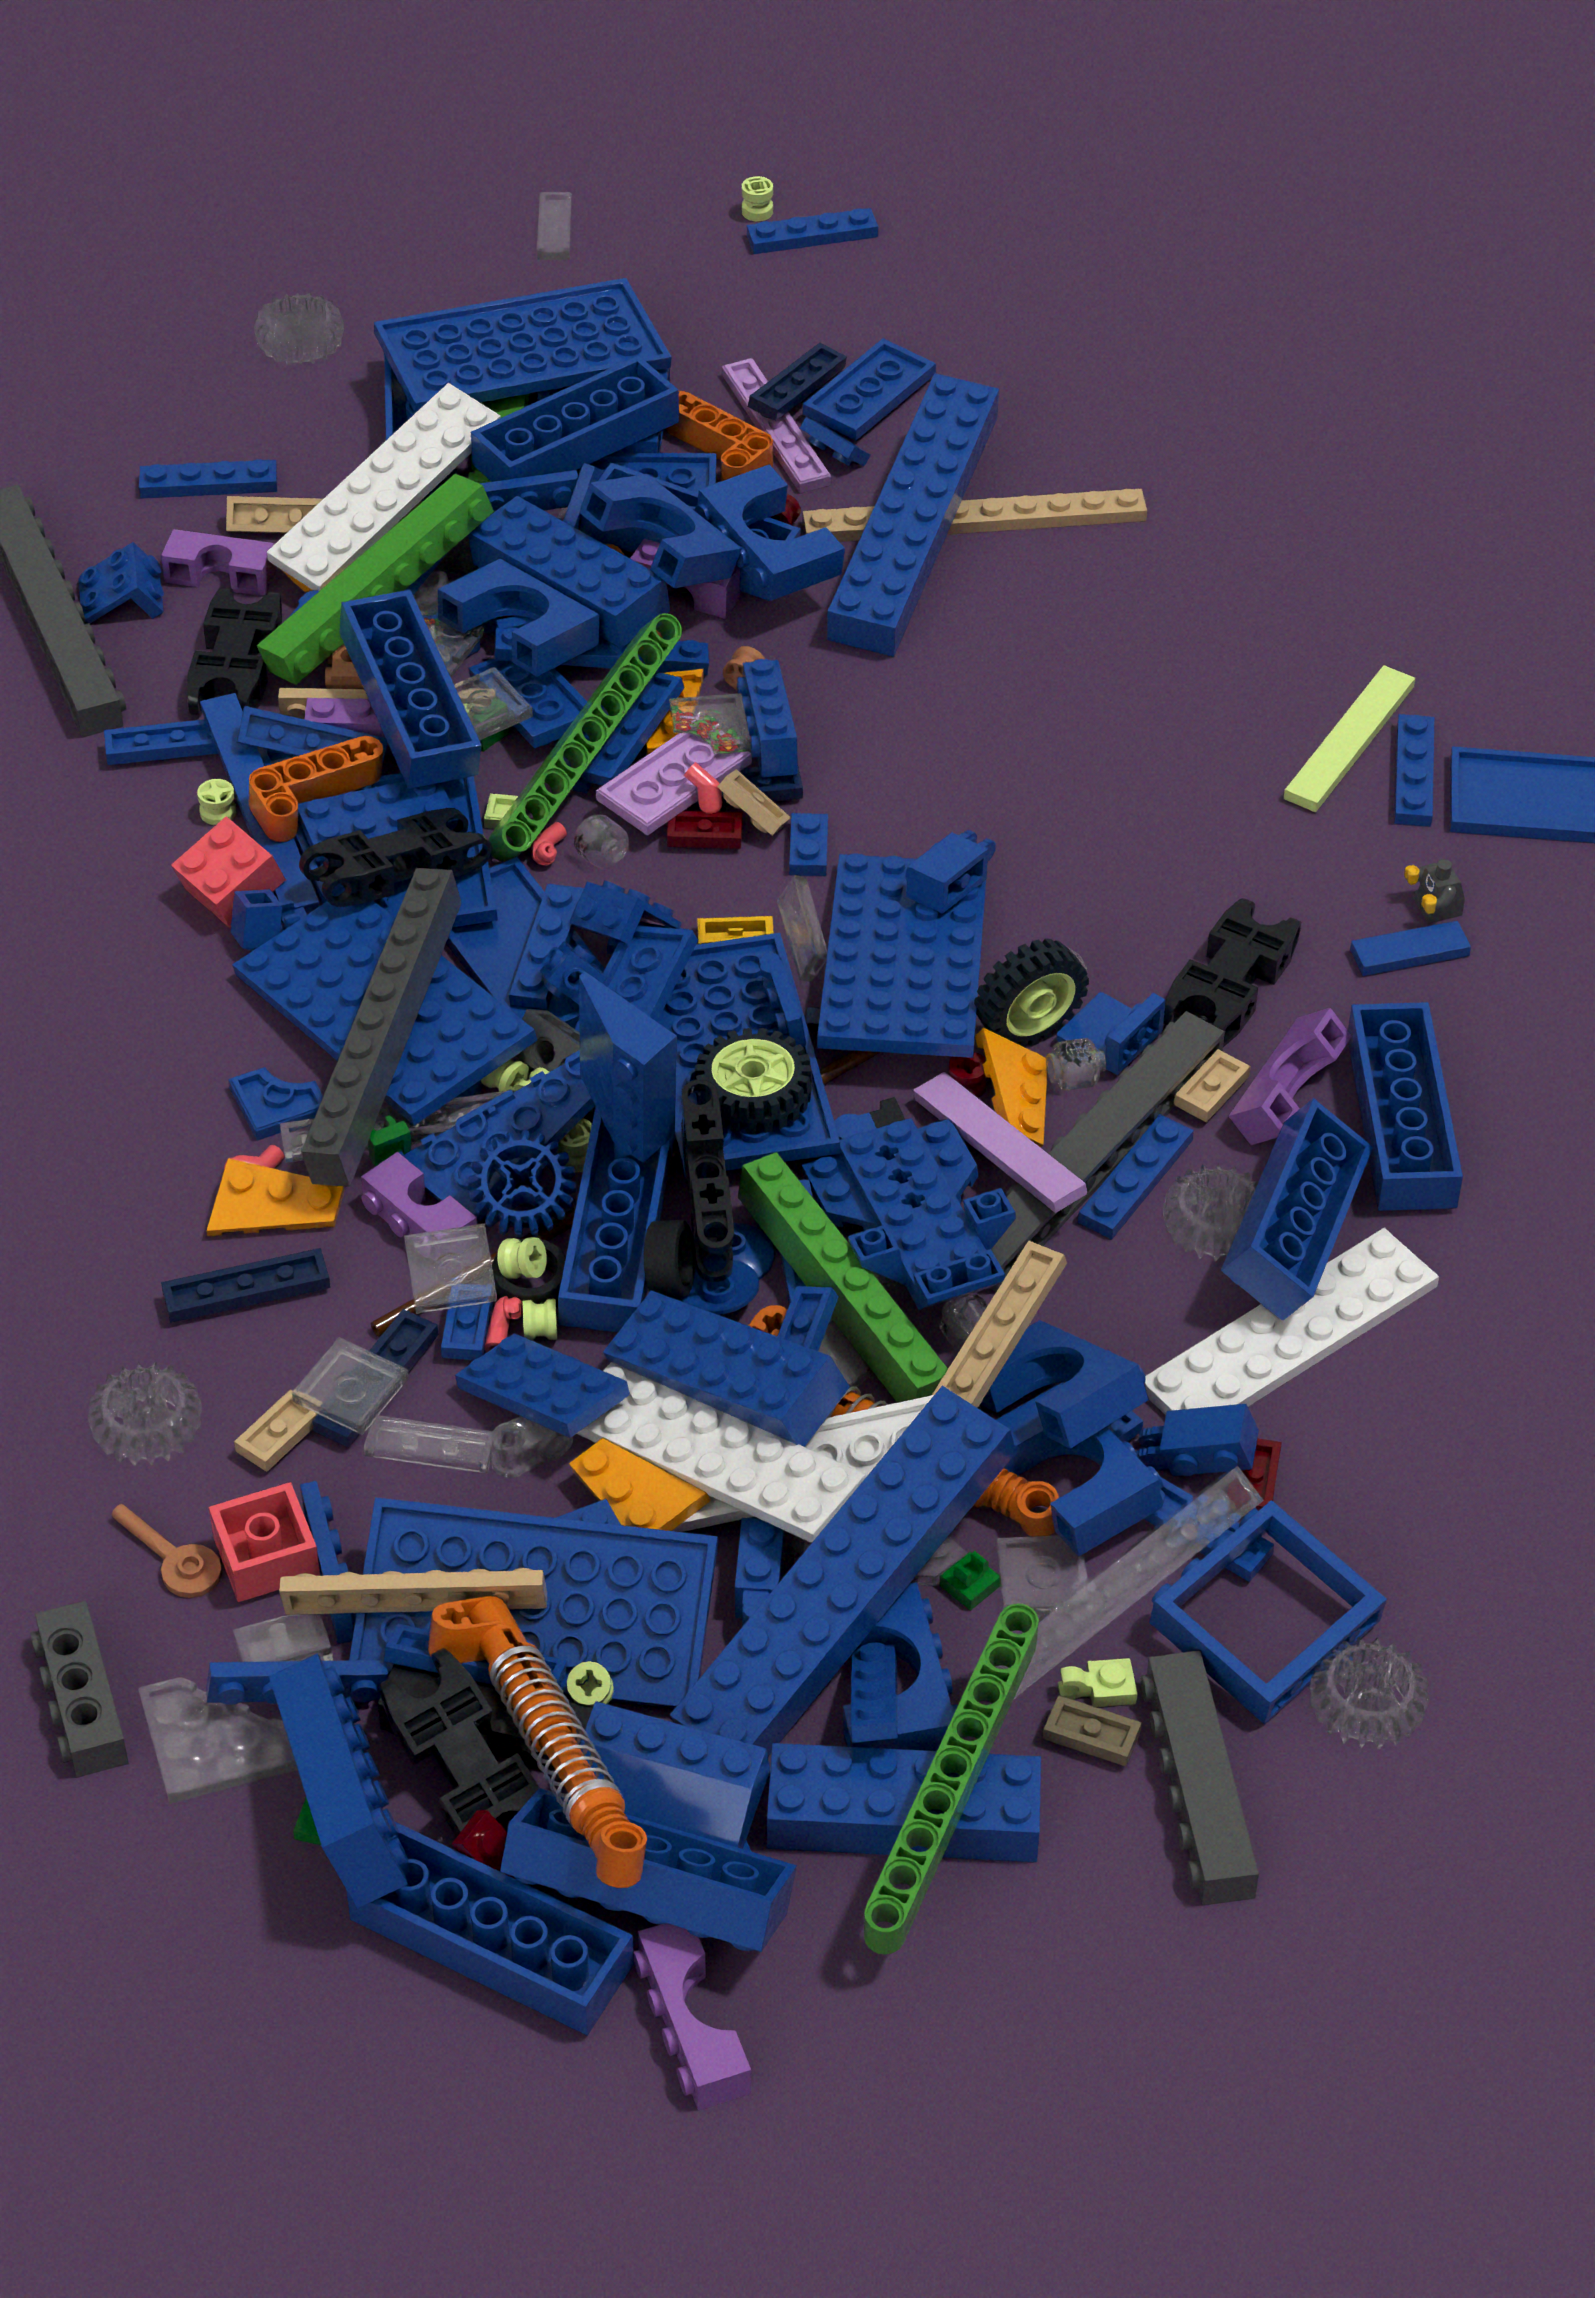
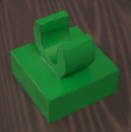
[368,1115,411,1167]
[940,1551,1001,1611]

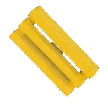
[697,916,774,944]

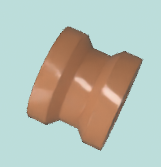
[723,646,765,690]

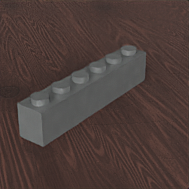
[1140,1651,1259,1905]

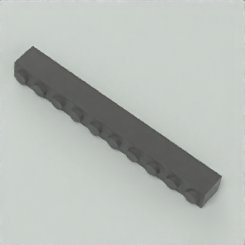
[0,484,127,738]
[301,868,462,1187]
[990,1011,1225,1292]

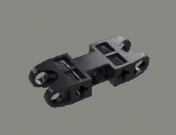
[187,588,282,715]
[299,808,492,907]
[1163,898,1302,1047]
[681,1080,734,1282]
[378,1648,539,1837]

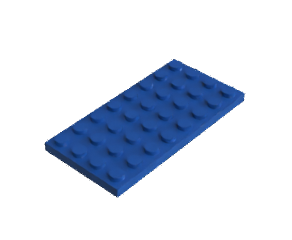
[374,278,672,413]
[817,853,986,1058]
[232,890,537,1126]
[657,933,840,1177]
[349,1497,719,1709]

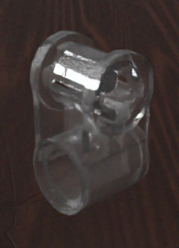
[491,1416,573,1478]

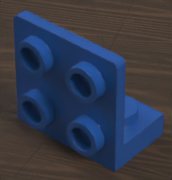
[1056,992,1166,1075]

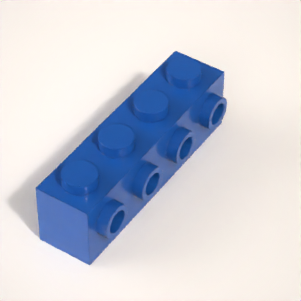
[737,659,798,778]

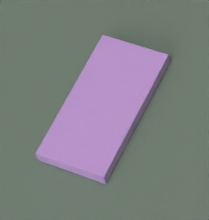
[596,719,752,836]

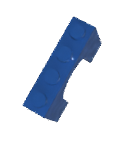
[695,464,845,601]
[579,474,742,588]
[438,559,599,676]
[980,1320,1149,1449]
[997,1382,1163,1557]
[842,1582,958,1751]

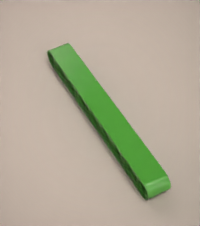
[488,613,682,862]
[864,1603,1039,1955]

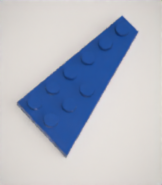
[399,1050,595,1224]

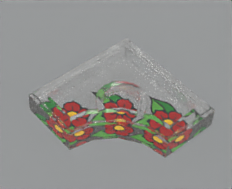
[669,693,751,754]

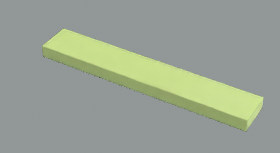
[1284,665,1415,812]

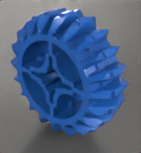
[467,1130,577,1238]

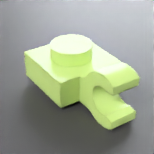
[1057,1658,1138,1707]

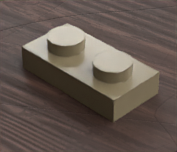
[1043,1695,1142,1767]

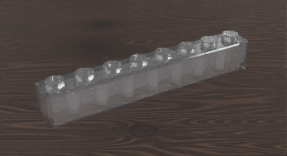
[969,1466,1264,1704]

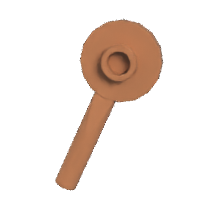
[112,1504,222,1598]

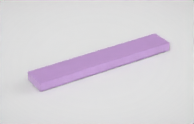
[722,358,831,493]
[913,1072,1087,1213]

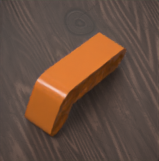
[665,391,773,481]
[248,736,383,842]

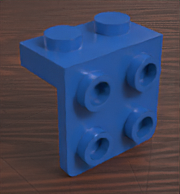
[78,542,164,623]
[569,880,682,945]

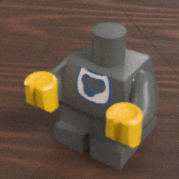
[1404,859,1465,924]

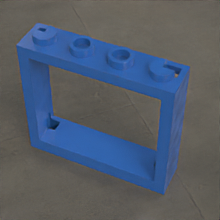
[1149,1500,1387,1725]

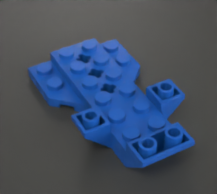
[802,1118,1016,1310]

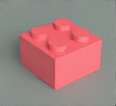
[171,816,286,929]
[208,1482,320,1602]

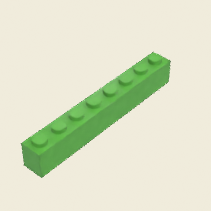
[257,473,494,685]
[738,1152,948,1403]

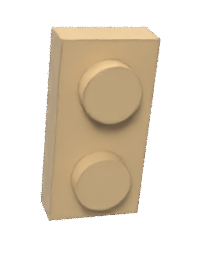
[717,769,791,836]
[1174,1049,1251,1123]
[234,1389,322,1472]

